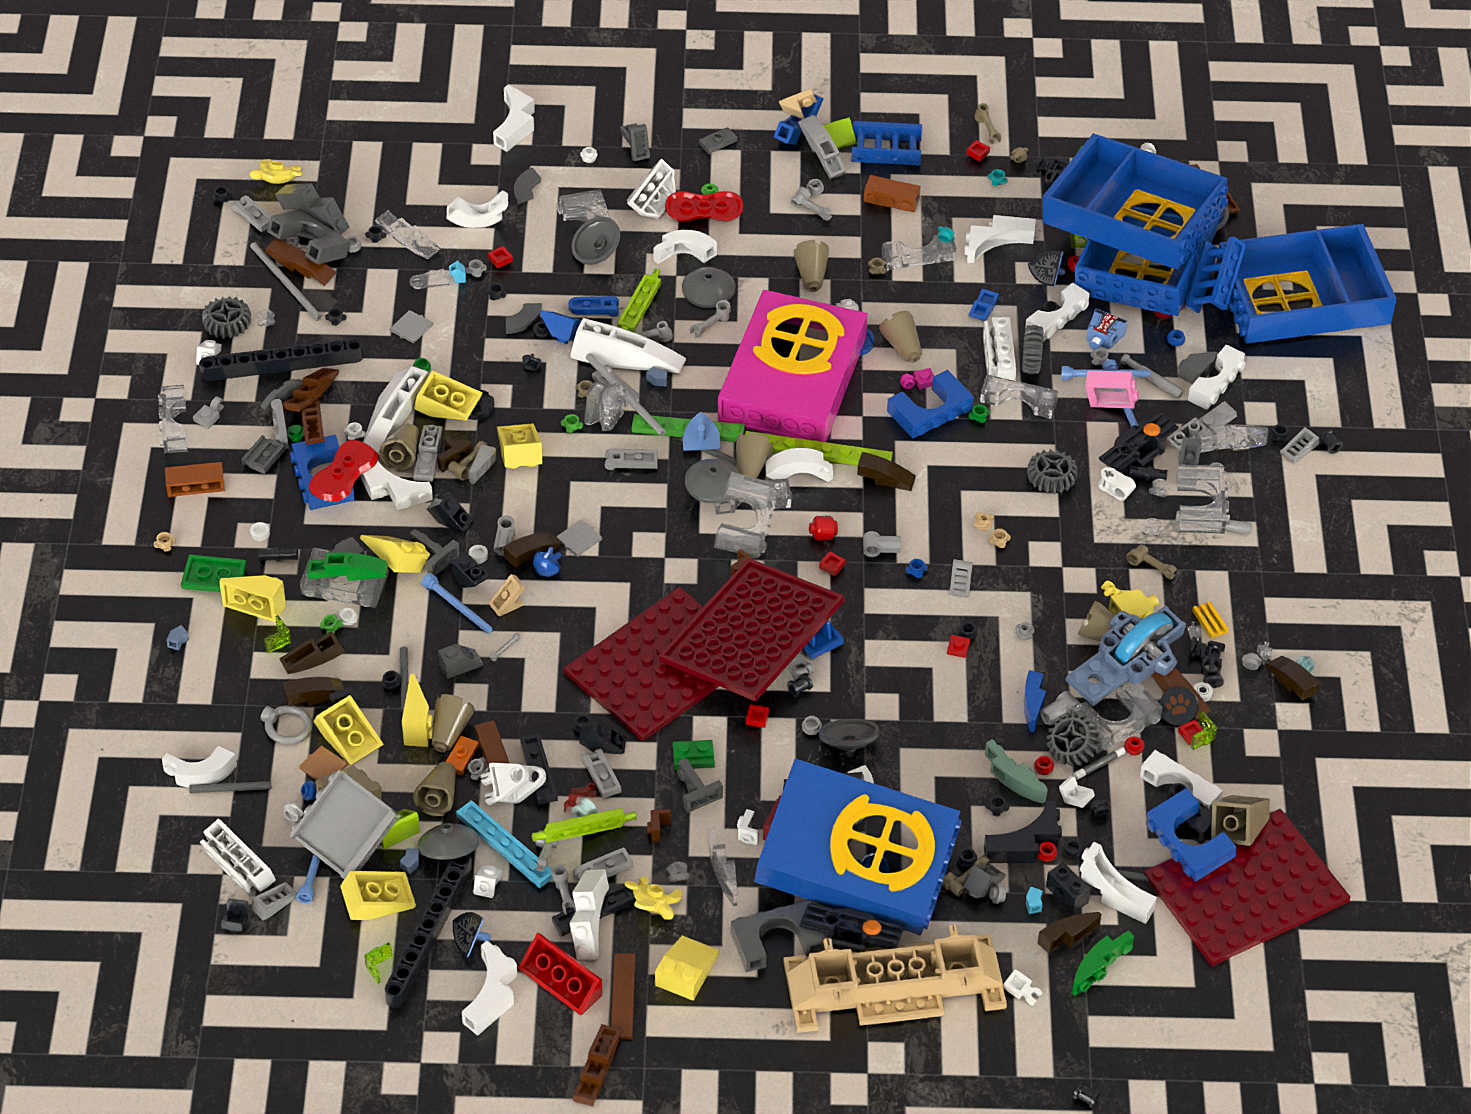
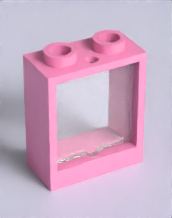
[1085,371,1139,408]

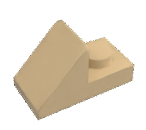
[779,88,817,119]
[489,574,525,616]

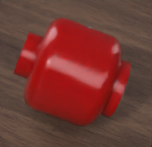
[809,516,838,541]

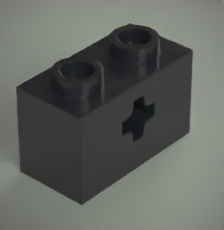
[1177,805,1212,844]
[1046,862,1091,913]

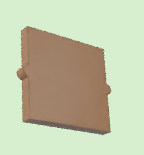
[299,746,348,780]

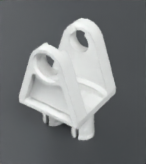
[481,763,546,805]

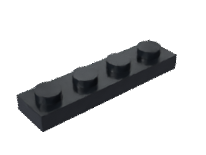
[520,734,558,805]
[552,883,635,936]

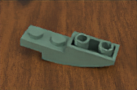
[985,739,1047,804]

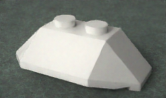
[627,159,676,219]

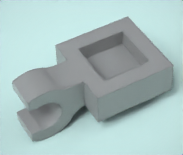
[193,396,224,429]

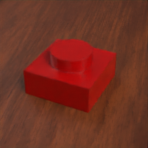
[966,140,991,161]
[488,246,513,268]
[819,551,846,576]
[947,635,970,658]
[746,704,769,728]
[1178,720,1206,745]

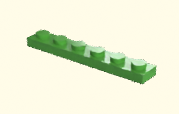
[632,414,745,442]

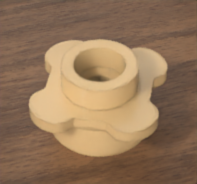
[974,512,994,531]
[988,529,1010,548]
[153,532,176,551]

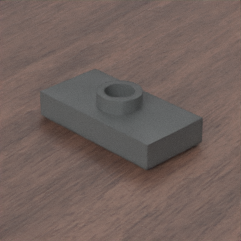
[699,127,737,154]

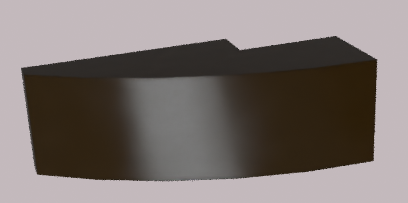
[857,452,916,492]
[503,532,562,568]
[279,631,345,674]
[1265,656,1320,701]
[282,677,345,707]
[1037,912,1102,954]

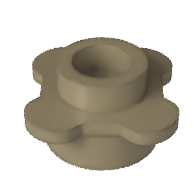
[1010,147,1028,163]
[868,258,886,274]
[576,380,596,398]

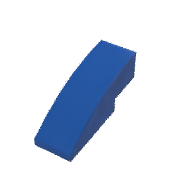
[1024,670,1046,732]

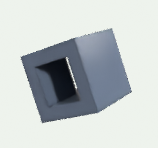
[646,367,667,386]
[166,625,189,650]
[400,848,420,874]

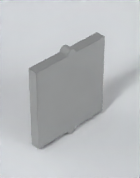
[390,310,433,344]
[556,520,602,557]

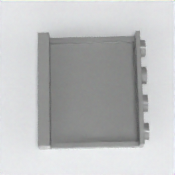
[289,770,401,879]

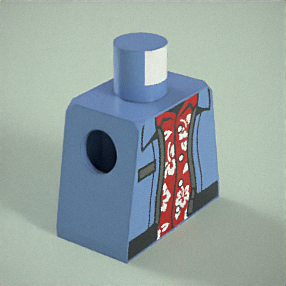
[1087,309,1127,350]

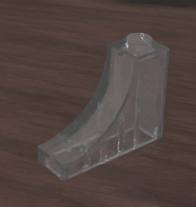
[557,189,610,222]

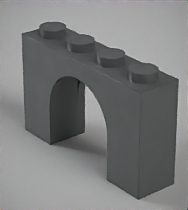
[267,209,350,264]
[731,900,826,973]

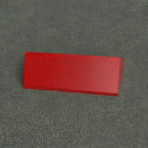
[518,933,602,1015]

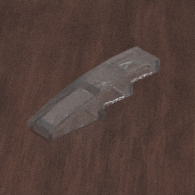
[375,210,441,260]
[707,828,738,906]

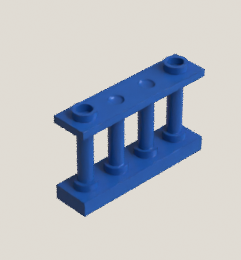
[851,121,922,165]
[1185,237,1246,313]

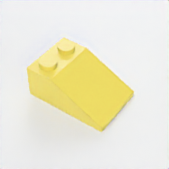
[414,370,482,421]
[497,424,542,469]
[360,535,430,573]
[219,575,286,622]
[402,674,433,747]
[314,695,384,766]
[340,871,416,920]
[655,936,720,1001]

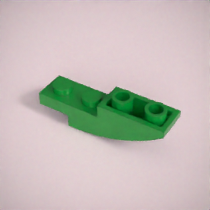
[307,552,388,581]
[1072,930,1134,996]

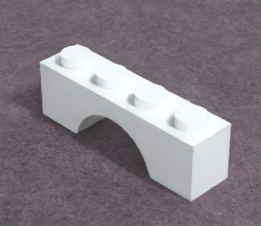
[1025,283,1089,341]
[1188,345,1246,410]
[1140,750,1223,812]

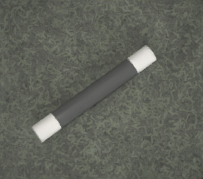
[1073,747,1126,780]

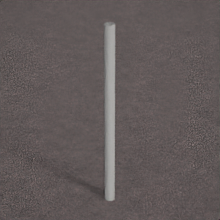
[250,242,322,321]
[585,353,666,436]

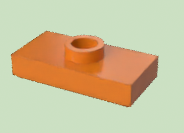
[446,736,479,776]

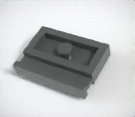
[241,435,285,474]

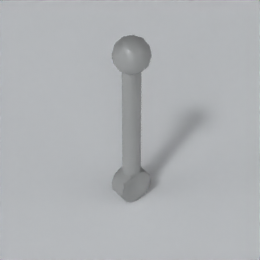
[490,633,520,661]

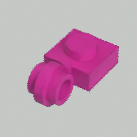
[900,368,934,389]

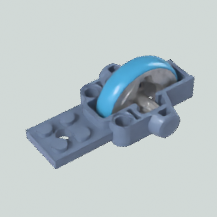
[1066,605,1186,706]

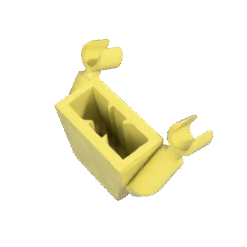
[1101,581,1159,619]

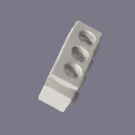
[983,317,1016,385]
[200,819,276,896]

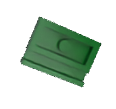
[673,740,715,770]

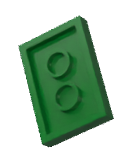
[181,554,247,593]

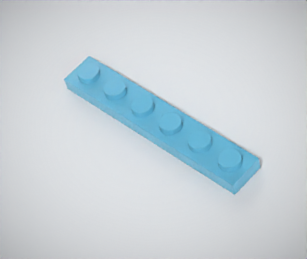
[456,800,553,888]

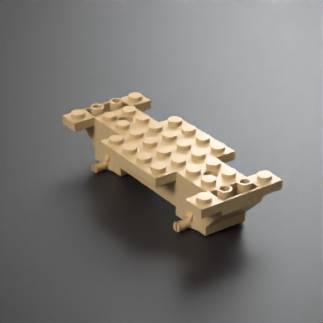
[784,924,1007,1033]

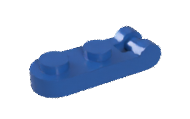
[568,296,619,317]

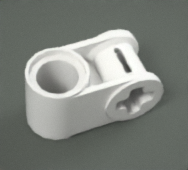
[1098,467,1136,501]

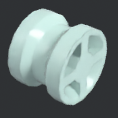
[571,798,597,818]

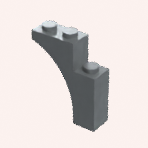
[275,183,349,235]

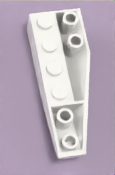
[571,318,686,373]
[363,366,428,457]

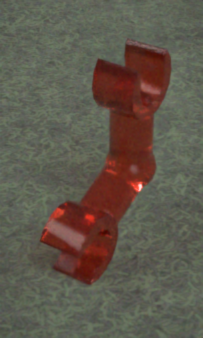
[564,782,598,812]

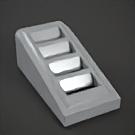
[1280,427,1319,464]
[469,445,496,484]
[950,559,973,598]
[251,882,297,920]

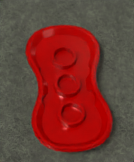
[665,191,743,222]
[309,440,378,502]

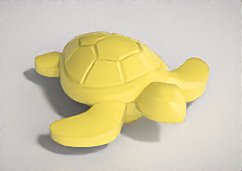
[249,159,303,184]
[624,876,682,920]

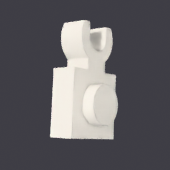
[1003,969,1042,1006]

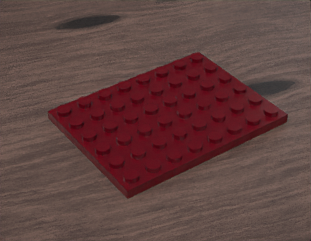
[659,558,845,701]
[563,586,720,742]
[1144,808,1351,966]

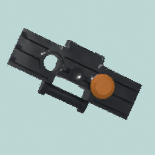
[1099,413,1178,472]
[799,903,904,953]

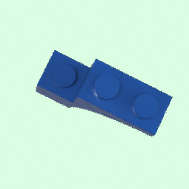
[774,93,824,145]

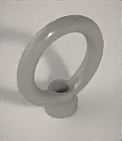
[260,705,313,744]

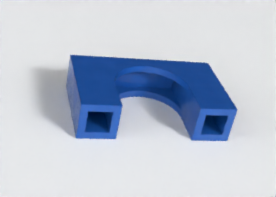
[887,370,974,439]
[289,434,354,510]
[1146,788,1236,882]

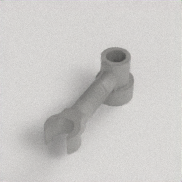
[791,187,832,221]
[690,300,731,338]
[638,321,673,342]
[536,830,558,872]
[551,865,576,915]

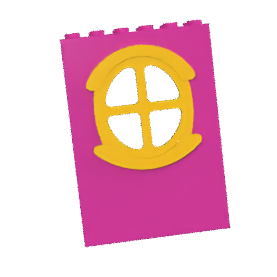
[718,289,868,442]

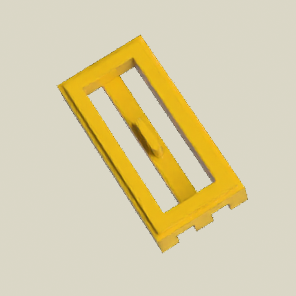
[1192,601,1228,639]

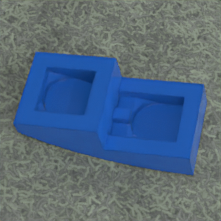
[969,289,999,321]

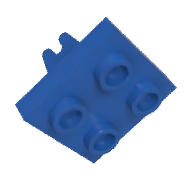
[802,620,844,660]

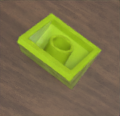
[823,117,856,149]
[380,809,420,850]

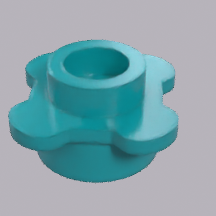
[988,169,1008,186]
[937,227,955,243]

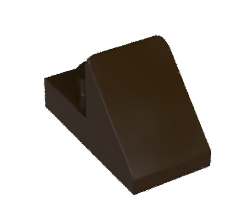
[437,439,473,473]

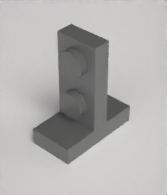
[620,123,650,161]
[1177,437,1202,486]
[410,529,460,576]
[677,758,723,813]

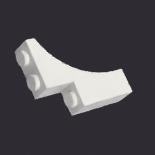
[493,85,535,152]
[964,215,1036,263]
[360,461,433,510]
[1080,842,1157,924]
[570,869,609,960]
[462,941,517,1036]

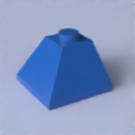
[540,310,582,344]

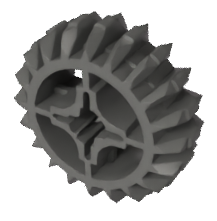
[202,296,251,339]
[1022,325,1044,374]
[1027,448,1078,494]
[1046,712,1101,767]

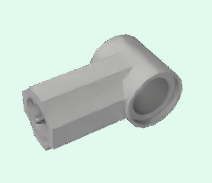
[494,515,515,556]
[863,531,901,557]
[1040,691,1082,725]

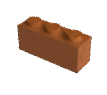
[864,175,921,212]
[165,462,225,497]

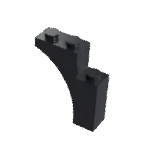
[984,801,1062,863]

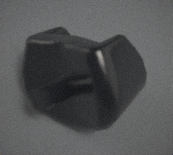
[522,354,541,371]
[1203,672,1224,689]

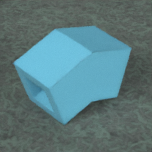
[449,261,466,283]
[1025,887,1043,914]

